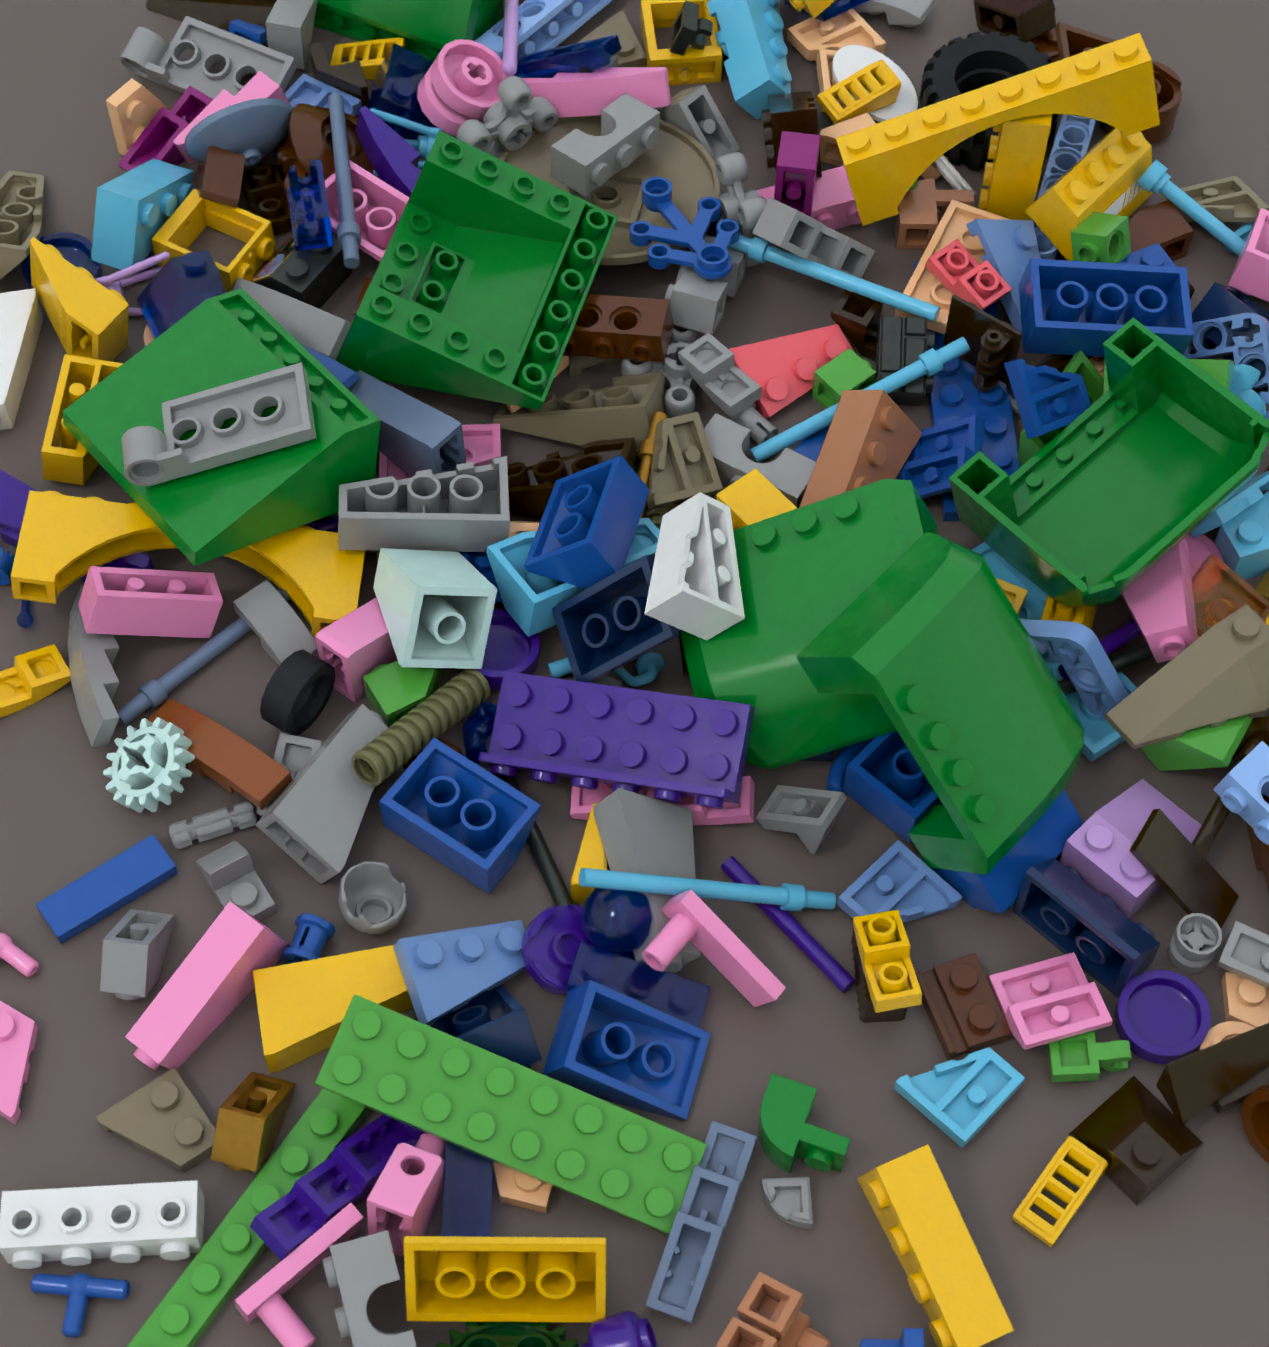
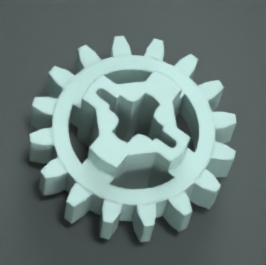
[103,717,195,813]

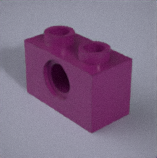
[774,131,821,217]

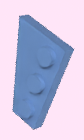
[966,219,1041,332]
[393,920,526,1026]

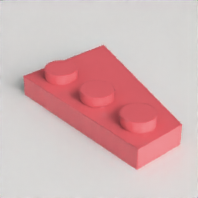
[729,324,854,419]

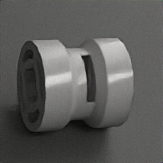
[1168,913,1222,973]

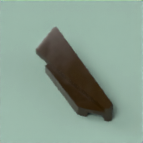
[146,0,277,47]
[1156,1023,1269,1125]

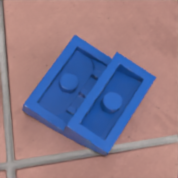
[898,414,985,499]

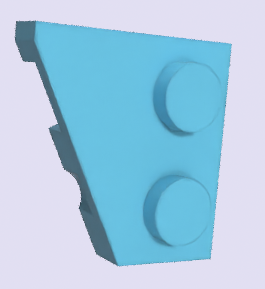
[894,1047,1025,1149]

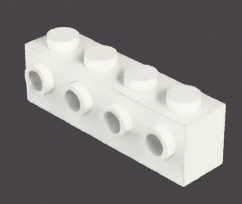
[0,1180,205,1269]

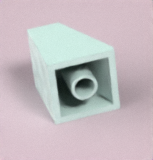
[373,548,497,669]

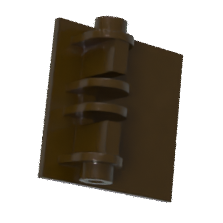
[943,295,1022,393]

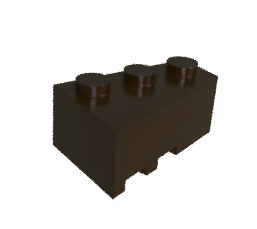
[762,91,822,178]

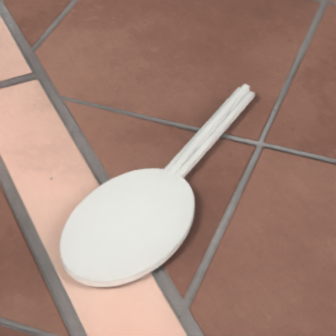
[832,45,976,196]

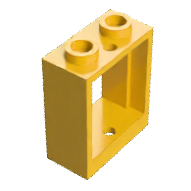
[640,0,722,86]
[151,188,276,294]

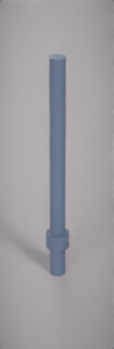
[328,93,361,269]
[117,588,291,726]

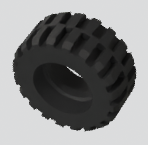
[918,31,1059,171]

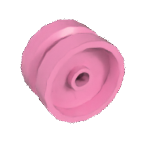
[417,40,509,137]

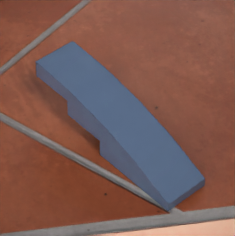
[645,1120,758,1323]

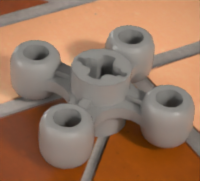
[457,76,558,159]
[714,152,767,268]
[621,325,697,418]

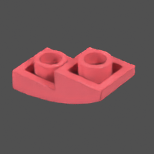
[925,239,1012,310]

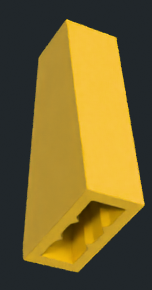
[253,945,414,1073]

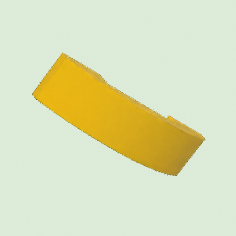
[0,644,71,718]

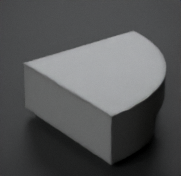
[761,1177,813,1229]

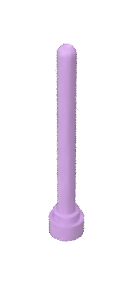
[502,0,519,76]

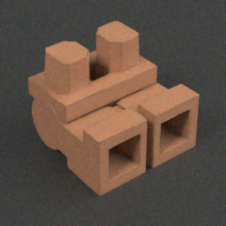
[715,1271,832,1347]

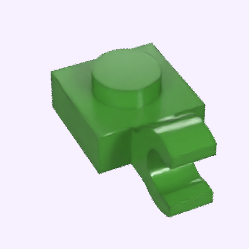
[1047,1030,1132,1082]

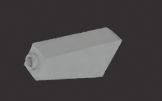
[256,704,389,884]
[594,788,700,974]

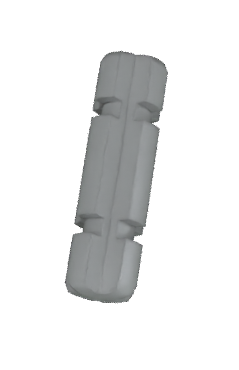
[169,801,257,849]

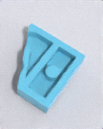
[1190,470,1269,538]

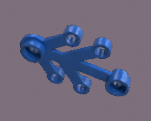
[629,177,740,280]

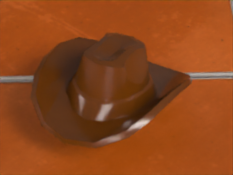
[288,103,380,183]

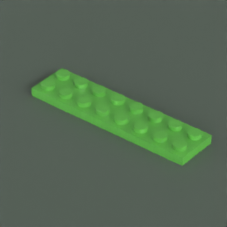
[315,994,707,1236]

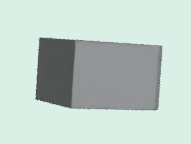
[266,0,318,70]

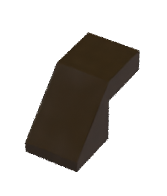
[308,41,370,109]
[831,290,883,362]

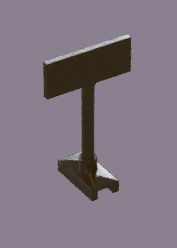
[1129,716,1269,928]

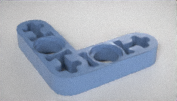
[1183,312,1269,420]
[1020,619,1129,721]

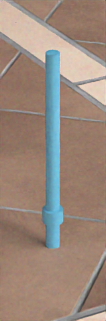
[729,234,941,322]
[750,337,970,463]
[579,868,836,912]

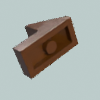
[194,146,245,208]

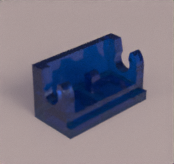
[287,159,334,251]

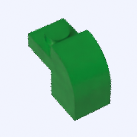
[758,1073,851,1173]

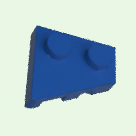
[1004,359,1091,439]

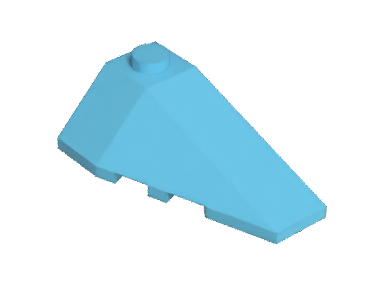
[486,518,660,637]

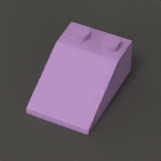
[1059,779,1202,919]

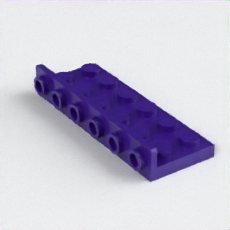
[478,671,755,809]

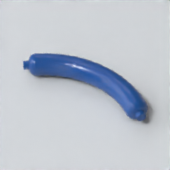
[826,738,874,792]

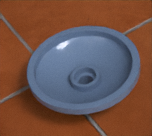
[184,98,292,167]

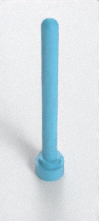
[1136,159,1245,256]

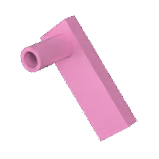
[642,889,786,1007]
[235,1203,364,1347]

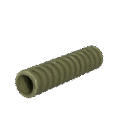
[351,669,491,786]

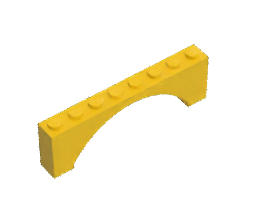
[836,33,1160,226]
[10,490,366,638]

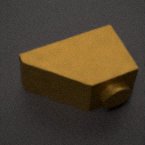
[210,1072,296,1172]

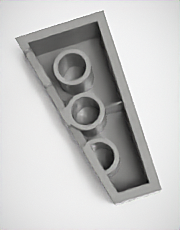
[338,456,510,552]

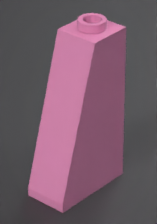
[1121,538,1198,663]
[125,901,290,1071]

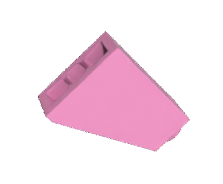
[315,597,398,703]

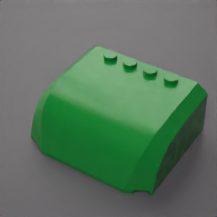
[948,317,1269,607]
[680,479,939,770]
[796,532,1084,875]

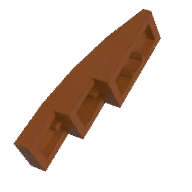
[147,698,292,810]

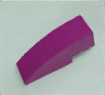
[118,85,214,172]

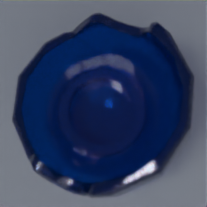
[581,888,652,953]

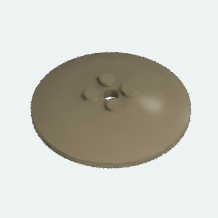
[499,115,720,266]

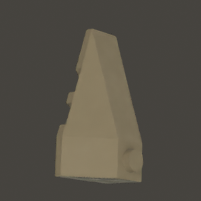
[0,170,45,279]
[492,372,665,456]
[1105,604,1269,749]

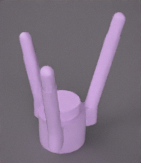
[95,252,170,317]

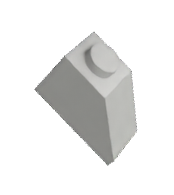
[656,84,740,163]
[100,909,174,1000]

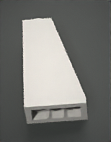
[0,288,44,430]

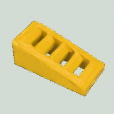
[330,38,406,82]
[816,60,901,124]
[571,803,608,903]
[1011,1136,1108,1247]

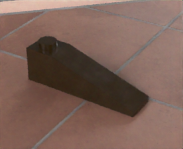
[508,437,637,517]

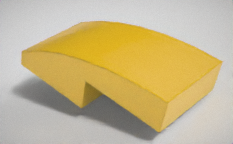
[853,909,922,1013]

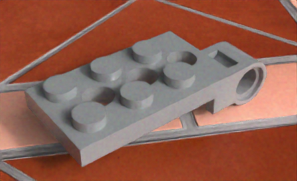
[119,16,298,99]
[121,362,317,486]

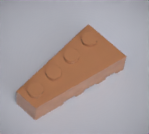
[799,390,923,508]

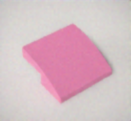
[988,952,1113,1050]

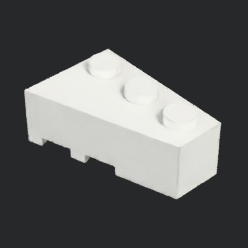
[644,492,745,640]

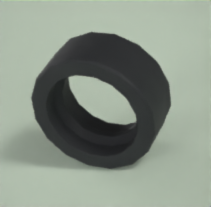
[260,649,336,736]

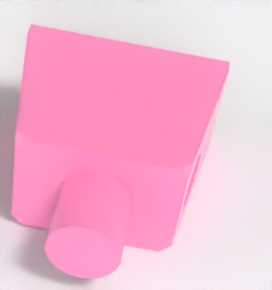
[367,1134,446,1257]

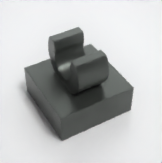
[670,1,713,56]

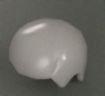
[338,861,407,934]

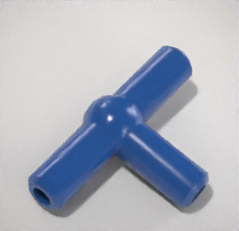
[31,1272,130,1338]

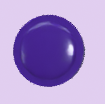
[459,609,540,689]
[1114,970,1211,1064]

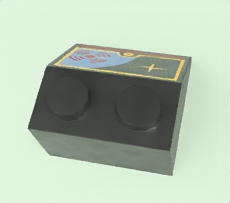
[250,227,352,309]

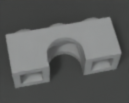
[551,93,660,196]
[752,197,875,278]
[665,235,748,335]
[704,413,816,508]
[323,1230,417,1347]

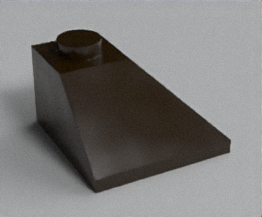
[1068,1076,1203,1205]

